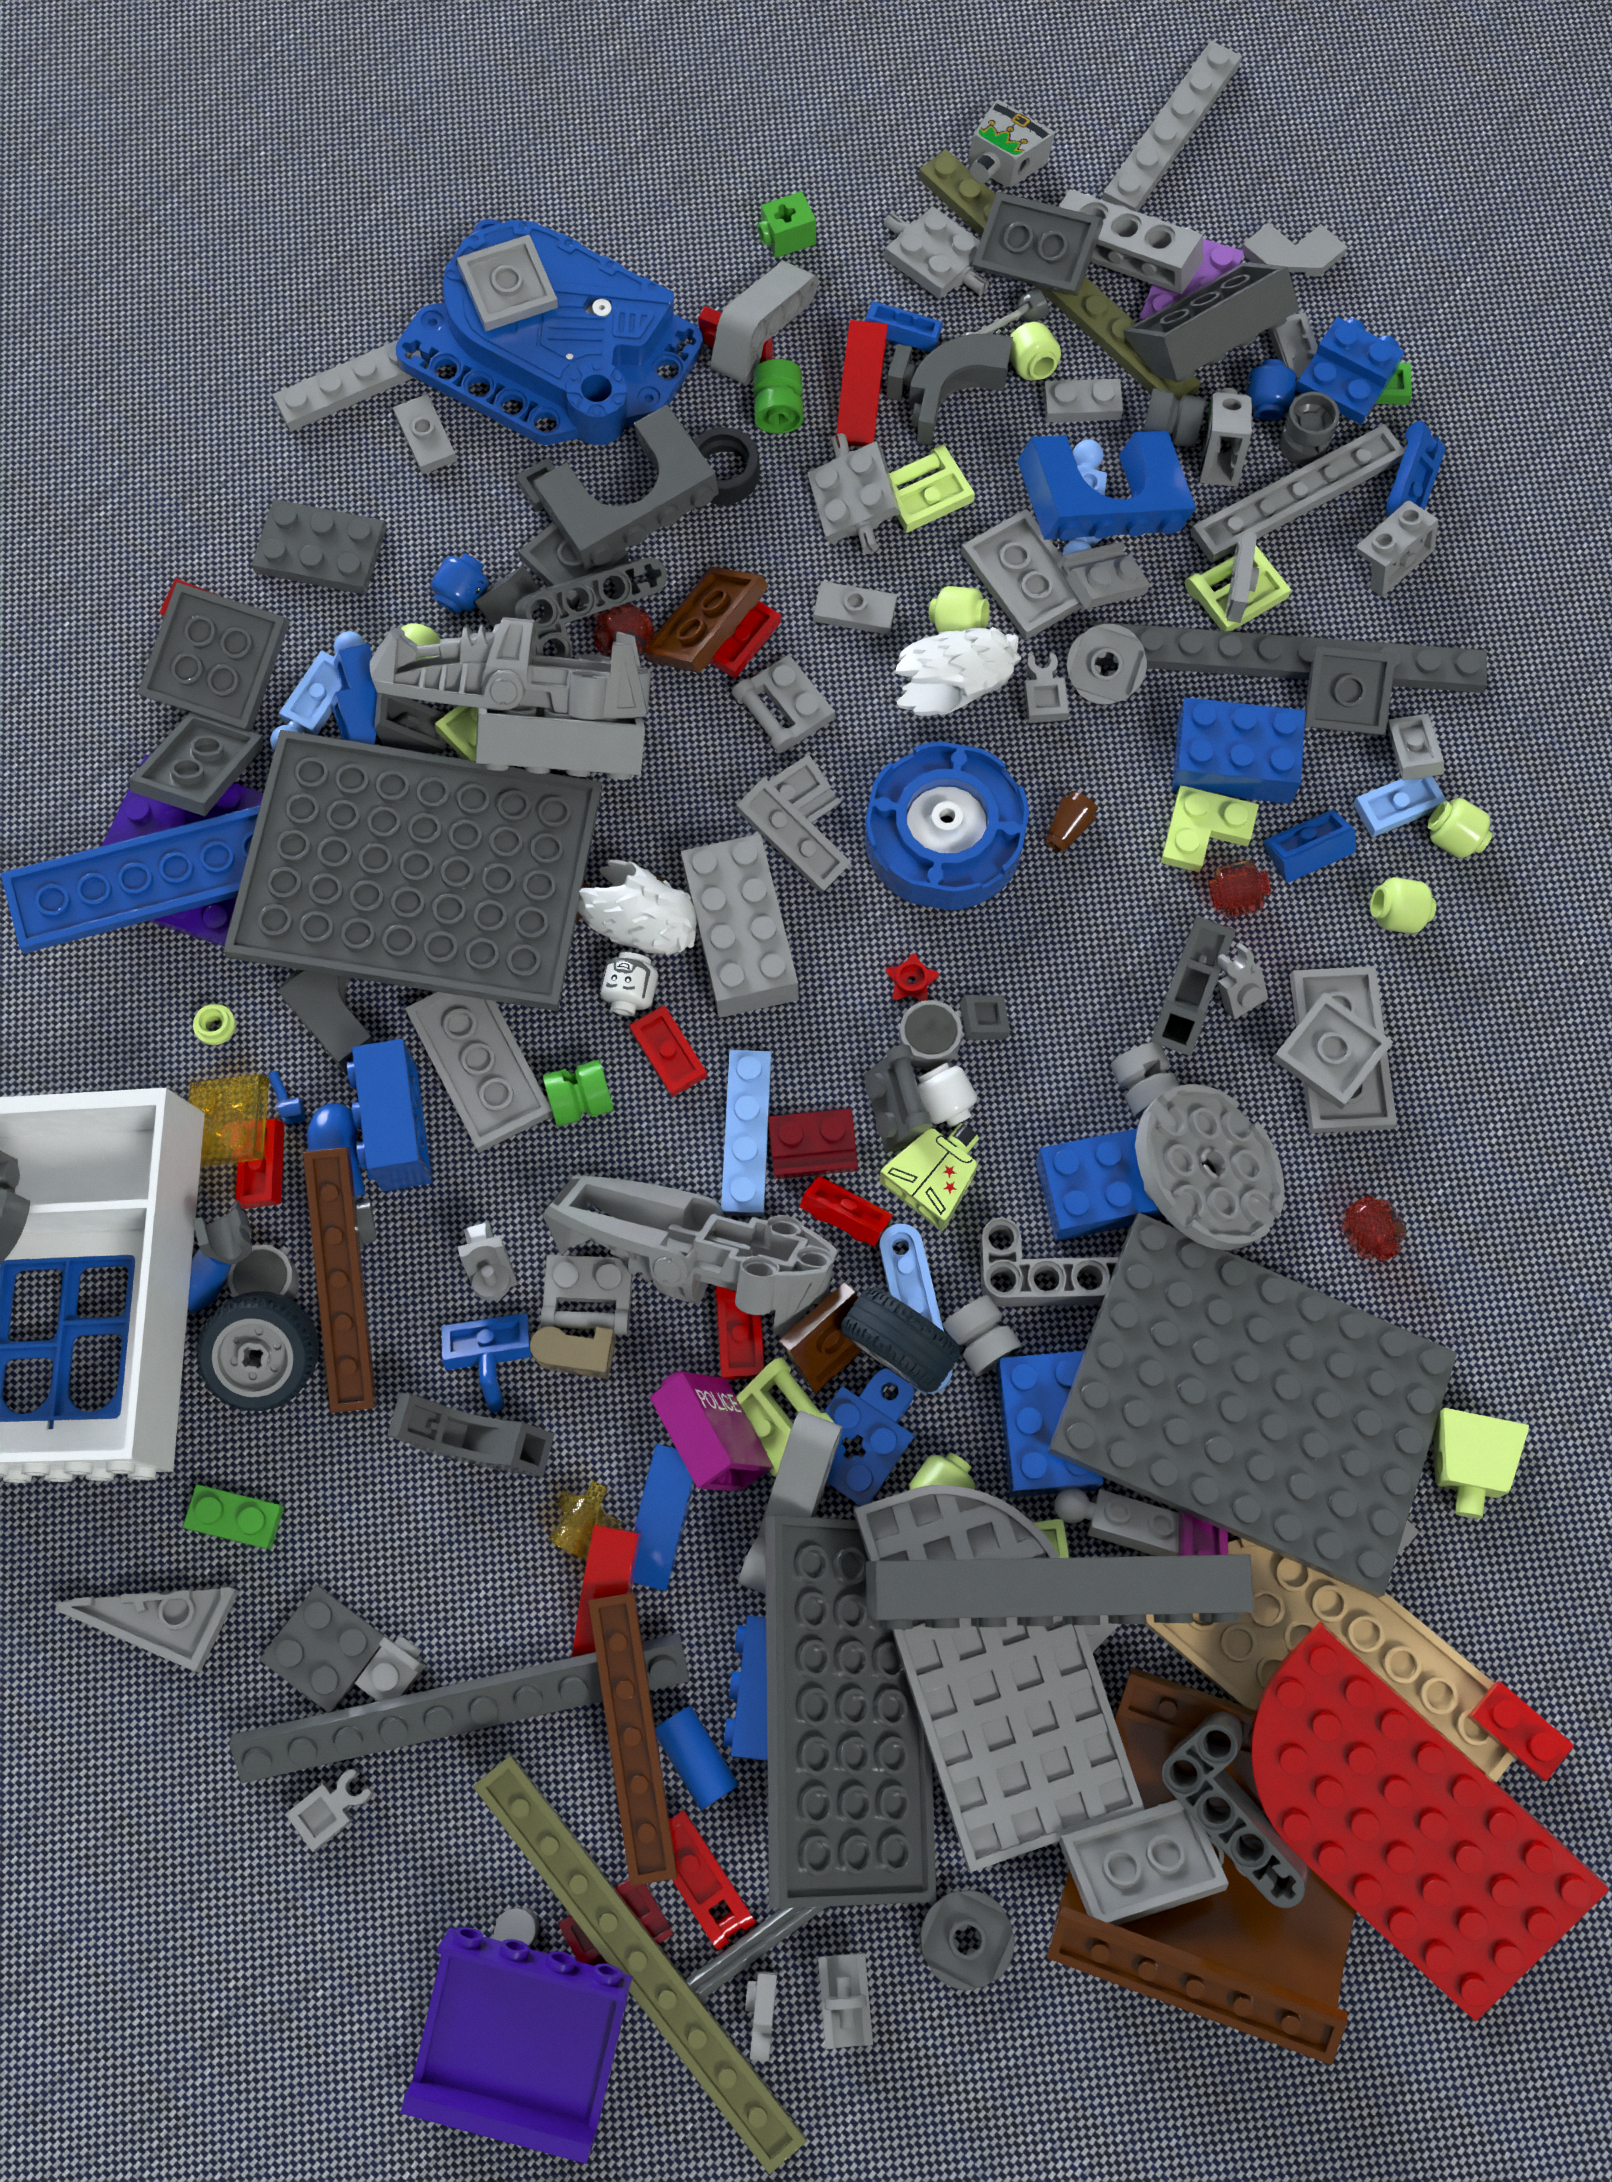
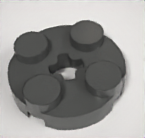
[920,1890,1015,1991]

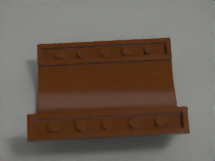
[1047,1667,1356,2065]

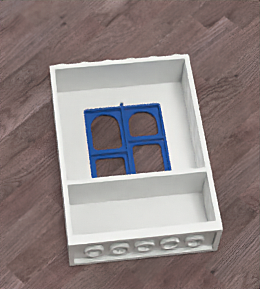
[0,1088,205,1483]

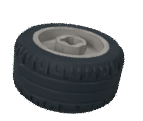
[841,1287,960,1393]
[196,1291,319,1412]

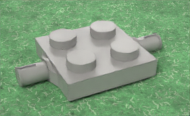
[884,206,989,299]
[807,433,901,554]

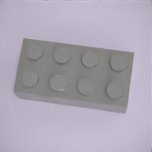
[476,704,645,780]
[681,833,799,1018]

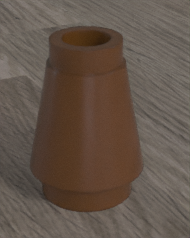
[1044,791,1098,854]

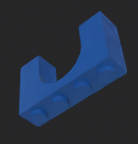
[1017,431,1196,541]

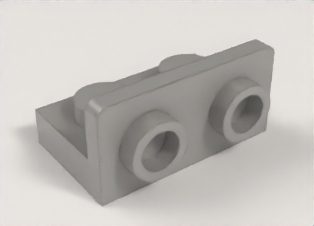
[1356,501,1439,597]

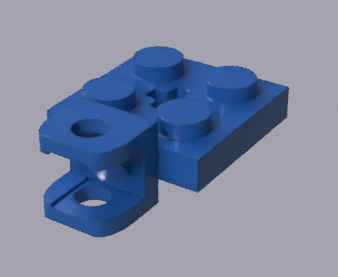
[824,1368,915,1506]

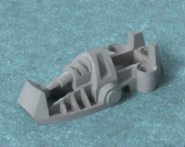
[370,617,651,720]
[542,1175,838,1335]

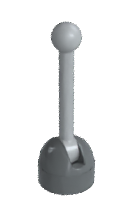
[964,287,1049,336]

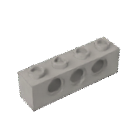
[1059,189,1203,294]

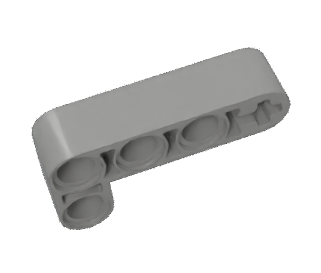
[711,261,819,385]
[979,1217,1119,1307]
[738,1410,843,1594]

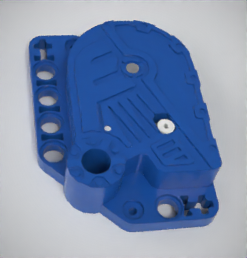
[396,219,703,445]

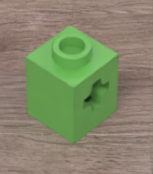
[757,191,816,258]

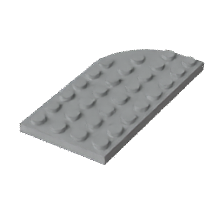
[853,1485,1145,1872]

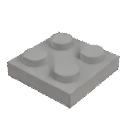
[457,235,558,332]
[1272,992,1393,1110]

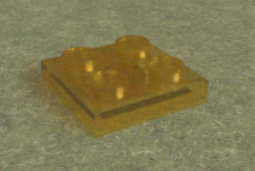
[188,1074,270,1167]

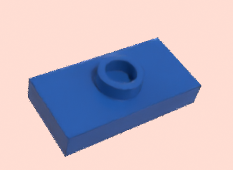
[865,301,943,352]

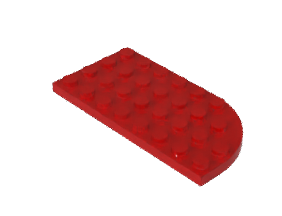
[1250,1621,1609,2022]

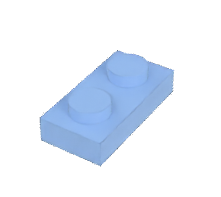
[1353,776,1447,838]

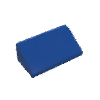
[1263,809,1356,883]

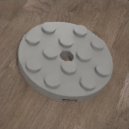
[1135,1084,1284,1250]

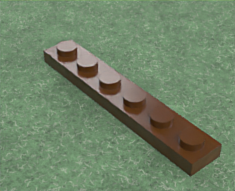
[303,1147,377,1413]
[588,1592,678,1887]

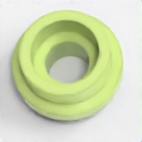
[193,1004,236,1045]

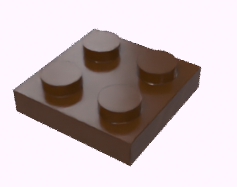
[779,1282,862,1393]

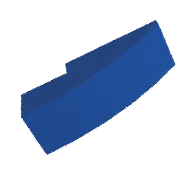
[330,643,377,745]
[633,1444,695,1592]

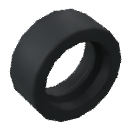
[693,427,760,505]

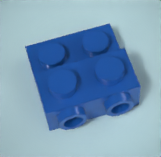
[1295,317,1405,425]

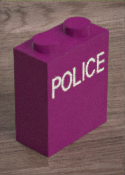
[650,1371,774,1492]

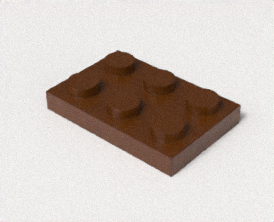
[642,567,769,673]

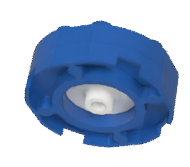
[865,741,1029,910]

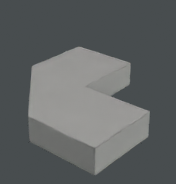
[1241,223,1347,276]

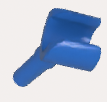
[268,1071,306,1124]

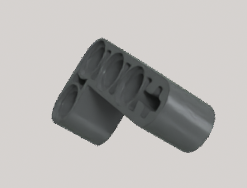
[515,558,667,658]
[1162,1711,1310,1908]

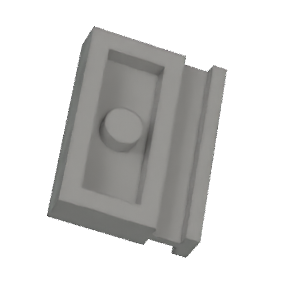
[1057,542,1151,609]
[743,754,841,849]

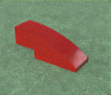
[836,320,888,447]
[572,1525,642,1657]

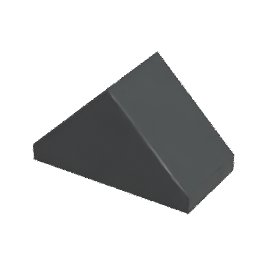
[375,692,446,753]

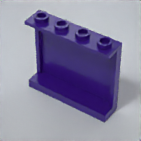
[400,1927,633,2164]

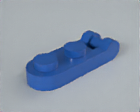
[1386,421,1446,517]

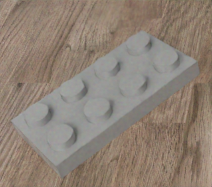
[1290,966,1397,1133]
[405,992,554,1153]

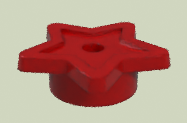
[886,953,939,1002]

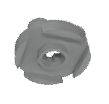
[1067,624,1147,705]

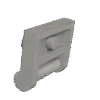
[731,654,835,753]
[541,1255,633,1335]

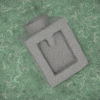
[354,1635,427,1701]

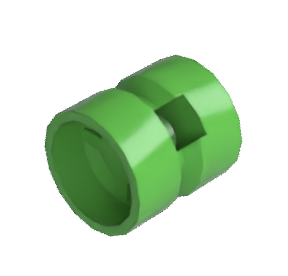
[753,359,804,434]
[543,1059,614,1127]

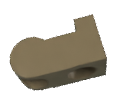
[530,1326,616,1379]

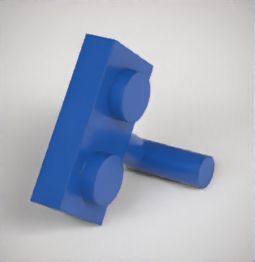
[441,1313,532,1413]

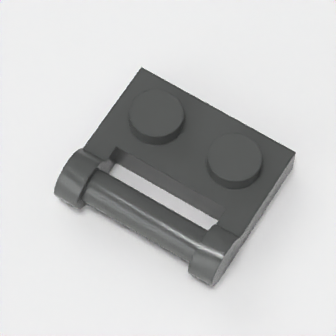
[864,1045,933,1152]

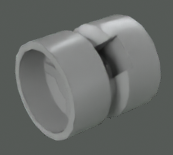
[1110,1042,1180,1119]
[943,1295,1023,1377]

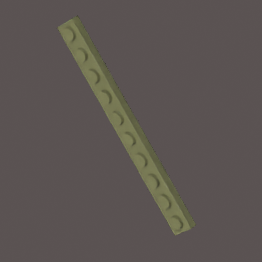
[919,149,1201,400]
[473,1754,807,2175]

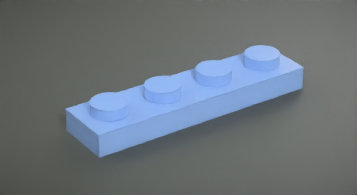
[721,1050,771,1217]

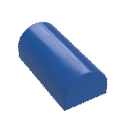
[656,1706,740,1811]

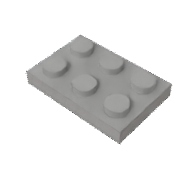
[961,509,1084,640]
[1059,1800,1229,1926]

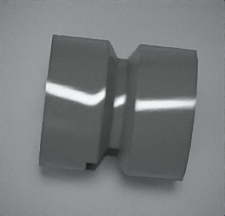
[1143,388,1206,448]
[1279,391,1340,465]

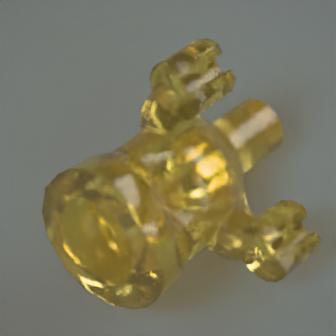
[548,1480,622,1560]

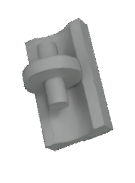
[458,1223,518,1301]
[818,1953,873,2049]

